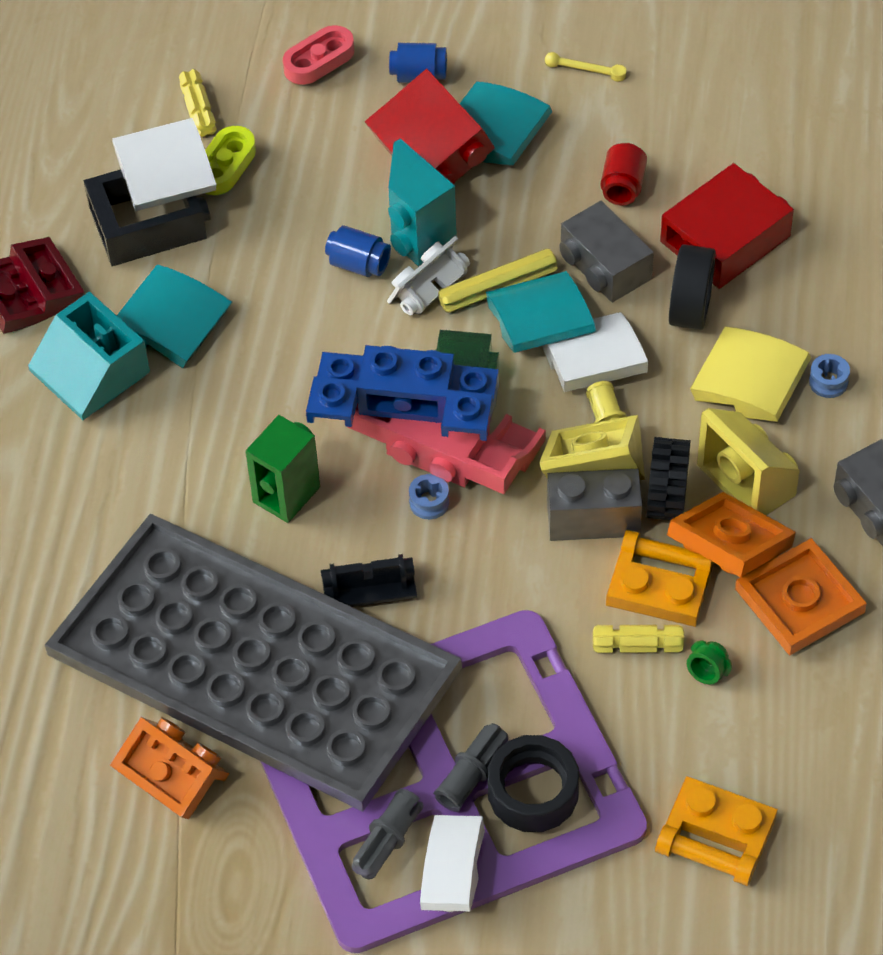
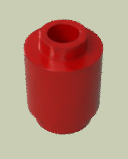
[600,143,647,205]

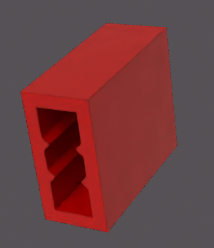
[364,69,495,185]
[660,163,794,289]

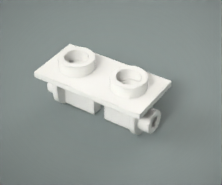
[387,236,470,316]

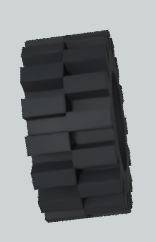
[646,437,691,520]

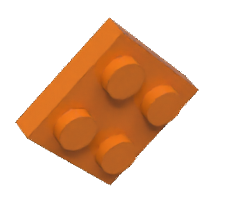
[667,492,796,578]
[735,538,867,656]

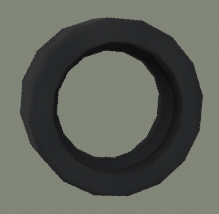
[669,244,716,330]
[488,735,579,832]

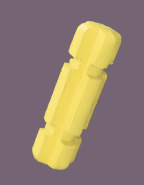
[179,69,217,137]
[593,625,684,653]

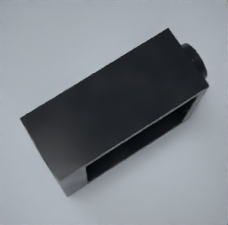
[83,169,211,267]

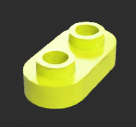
[205,126,256,195]

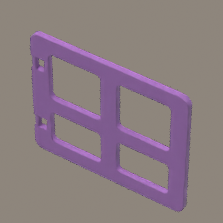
[260,610,647,953]

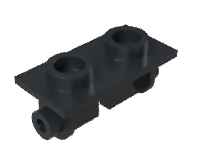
[321,554,417,607]

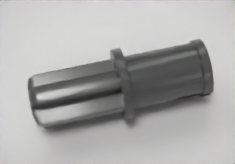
[433,723,509,812]
[351,789,424,880]

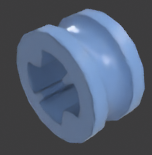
[809,354,850,398]
[409,474,449,520]

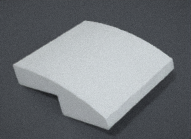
[112,118,216,211]
[542,312,648,392]

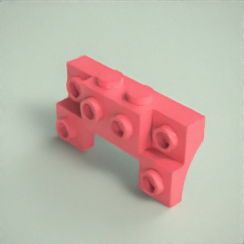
[348,404,546,494]

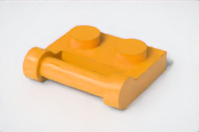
[606,530,714,627]
[655,776,778,886]

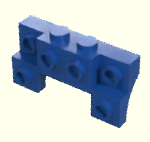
[306,345,499,441]

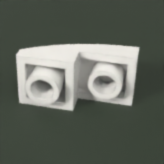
[420,815,485,912]

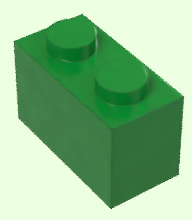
[245,415,321,523]

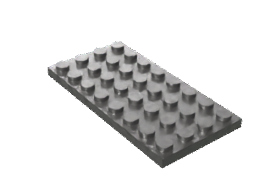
[45,513,462,812]

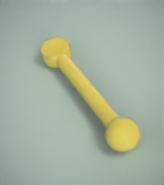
[545,52,626,82]

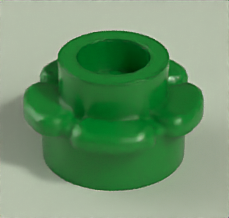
[686,640,732,685]

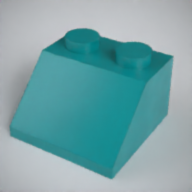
[388,138,457,267]

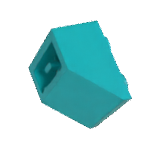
[28,291,150,420]

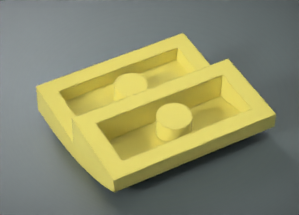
[690,327,811,422]

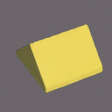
[539,415,645,481]

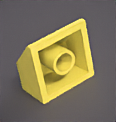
[697,408,800,515]

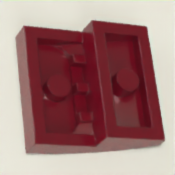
[0,237,85,334]

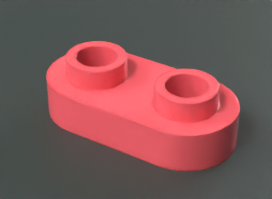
[283,25,354,85]

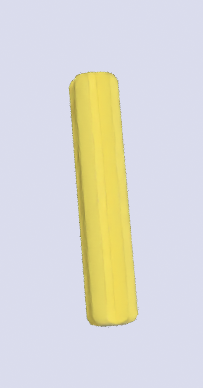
[438,249,558,313]

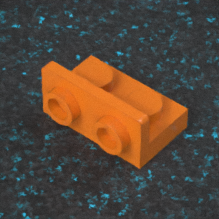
[110,717,230,819]

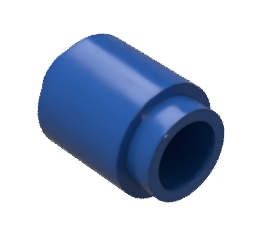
[389,43,447,83]
[325,225,391,277]

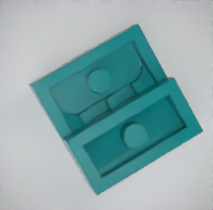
[460,81,552,165]
[117,264,232,368]
[486,271,596,353]

